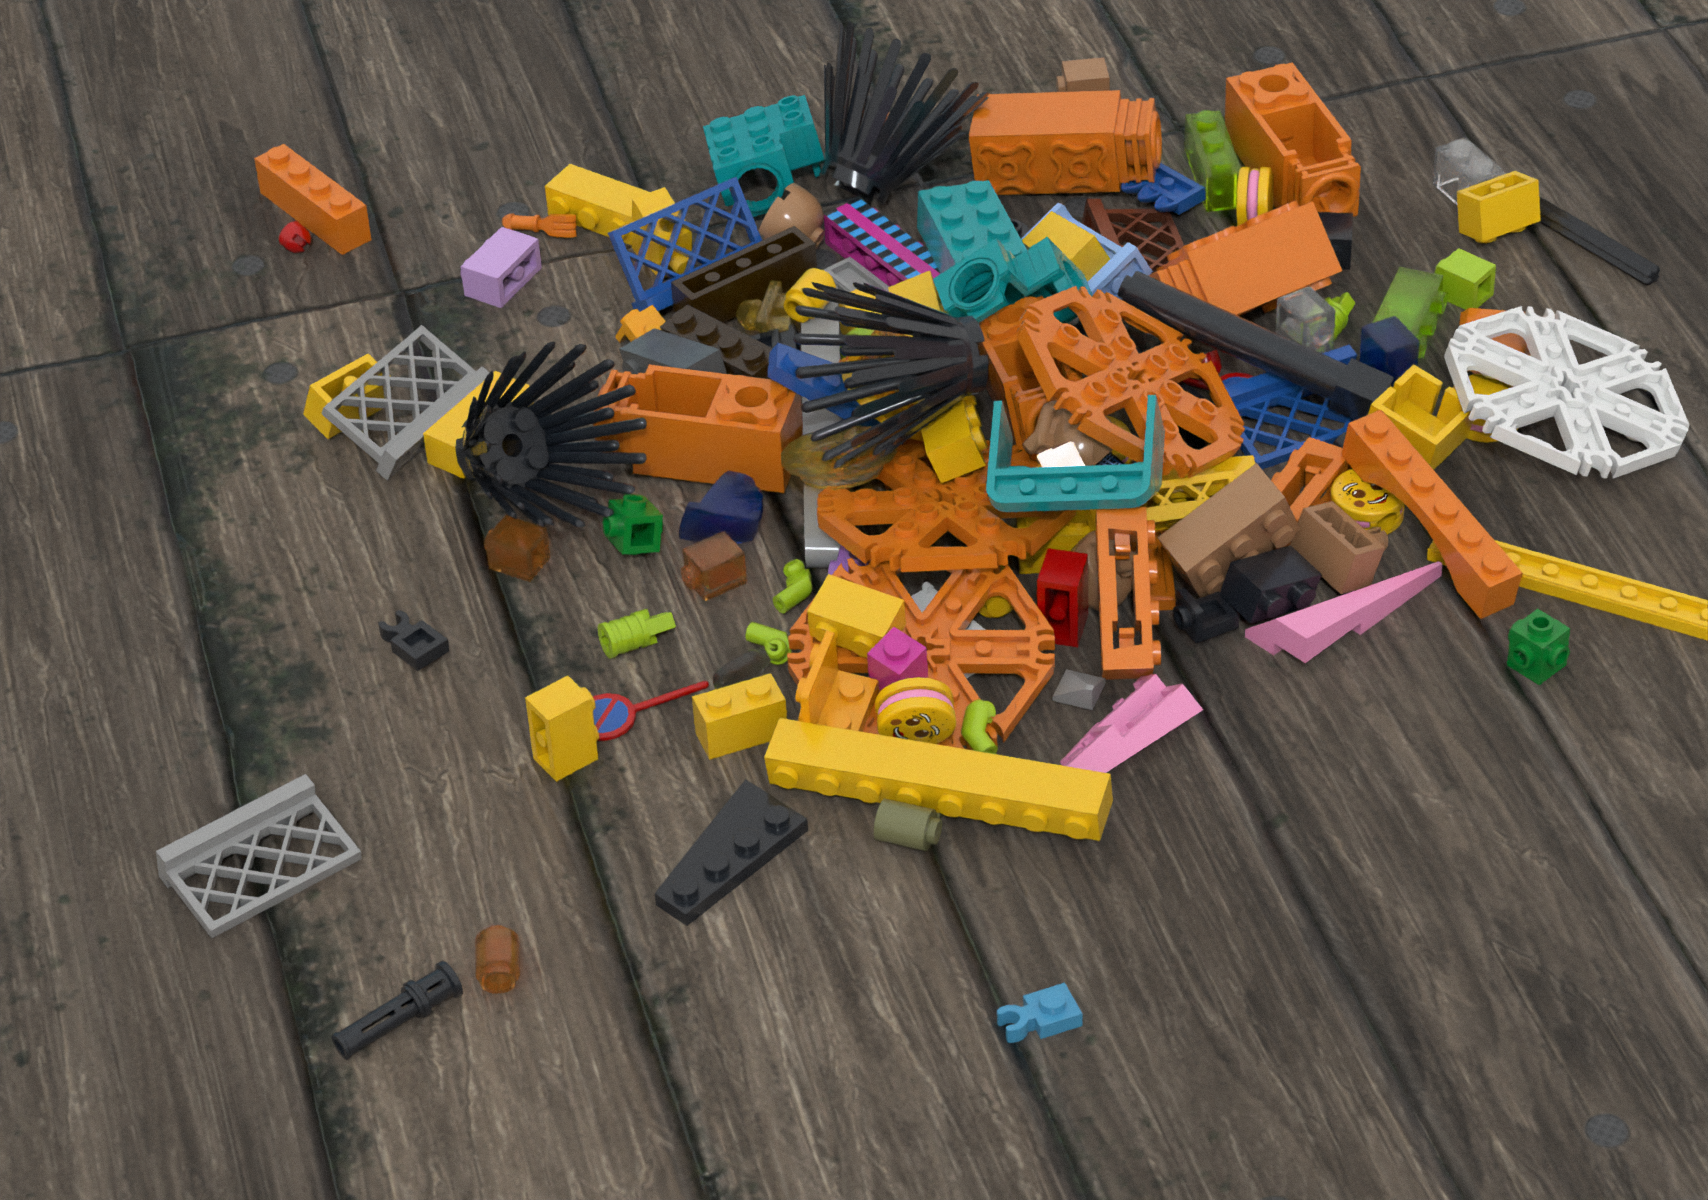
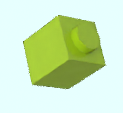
[1434,248,1496,310]

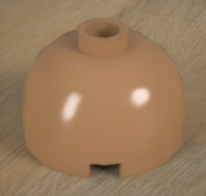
[759,183,825,248]

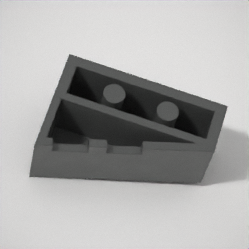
[619,328,727,374]

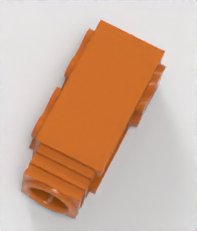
[1224,62,1361,217]
[969,90,1162,195]
[1149,200,1342,343]
[976,296,1083,460]
[593,364,803,493]

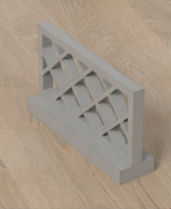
[321,325,490,481]
[156,774,362,939]

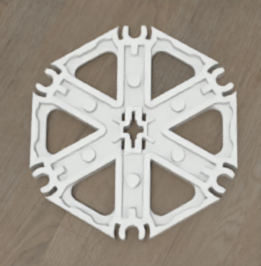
[1444,306,1689,478]

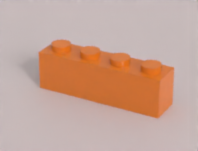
[254,144,372,255]

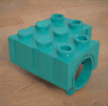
[703,95,825,217]
[933,237,1093,323]

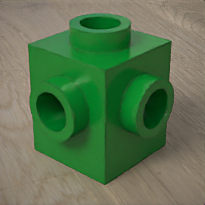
[602,494,663,555]
[1507,609,1570,685]

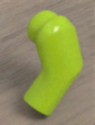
[745,622,793,665]

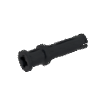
[331,960,463,1060]

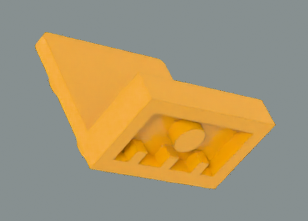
[795,631,879,732]

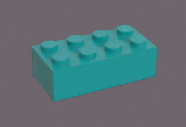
[917,180,1027,274]

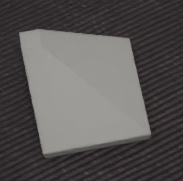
[1053,669,1106,710]

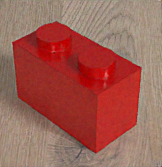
[1037,548,1088,648]

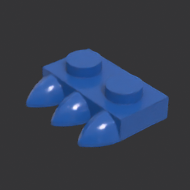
[1121,163,1206,215]

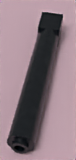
[1118,271,1394,420]

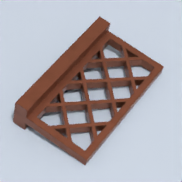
[1082,199,1184,274]

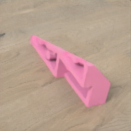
[1245,561,1442,663]
[1060,674,1203,773]

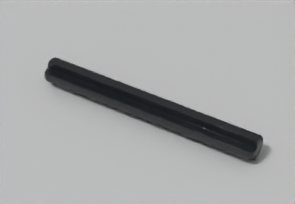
[1539,196,1660,285]

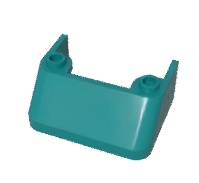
[986,395,1165,512]

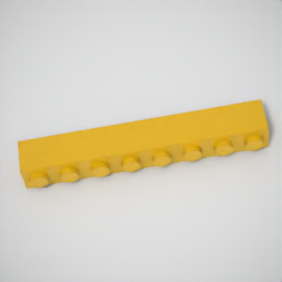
[888,270,988,484]
[764,718,1113,841]

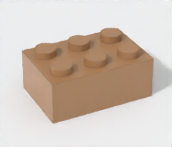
[1158,463,1300,598]

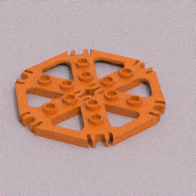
[1017,286,1245,478]
[817,440,1077,572]
[787,547,1055,750]

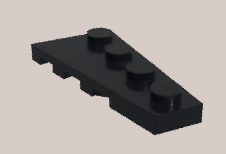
[655,779,808,926]

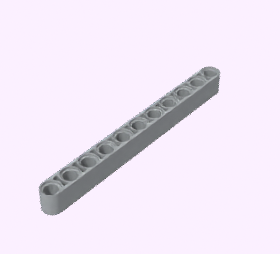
[801,286,844,569]

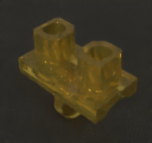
[736,281,793,333]

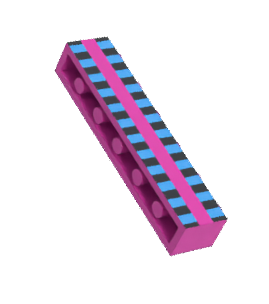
[824,197,940,286]

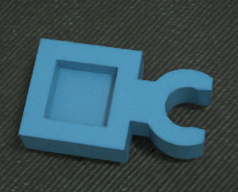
[997,983,1083,1043]

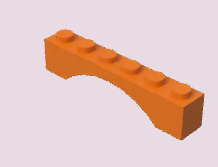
[1341,410,1523,619]

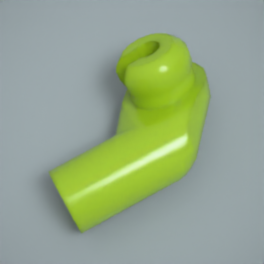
[773,559,813,614]
[961,699,998,754]

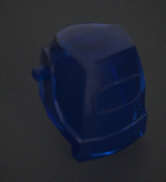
[679,471,763,544]

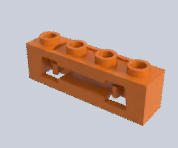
[1271,437,1351,550]
[1095,507,1161,680]

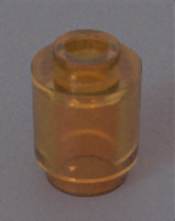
[475,925,520,994]

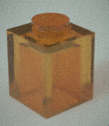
[484,515,551,582]
[681,531,747,601]

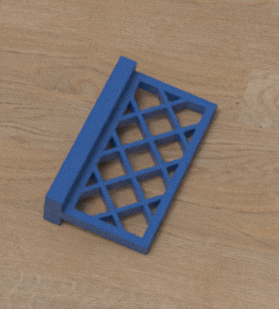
[608,177,762,312]
[1212,345,1357,470]

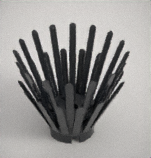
[819,21,989,206]
[793,282,988,469]
[455,341,647,527]

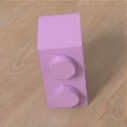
[461,227,542,308]

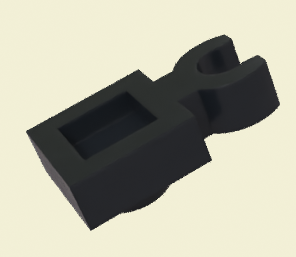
[378,610,450,671]

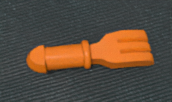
[502,213,577,238]

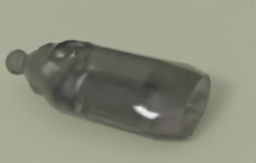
[713,648,777,689]

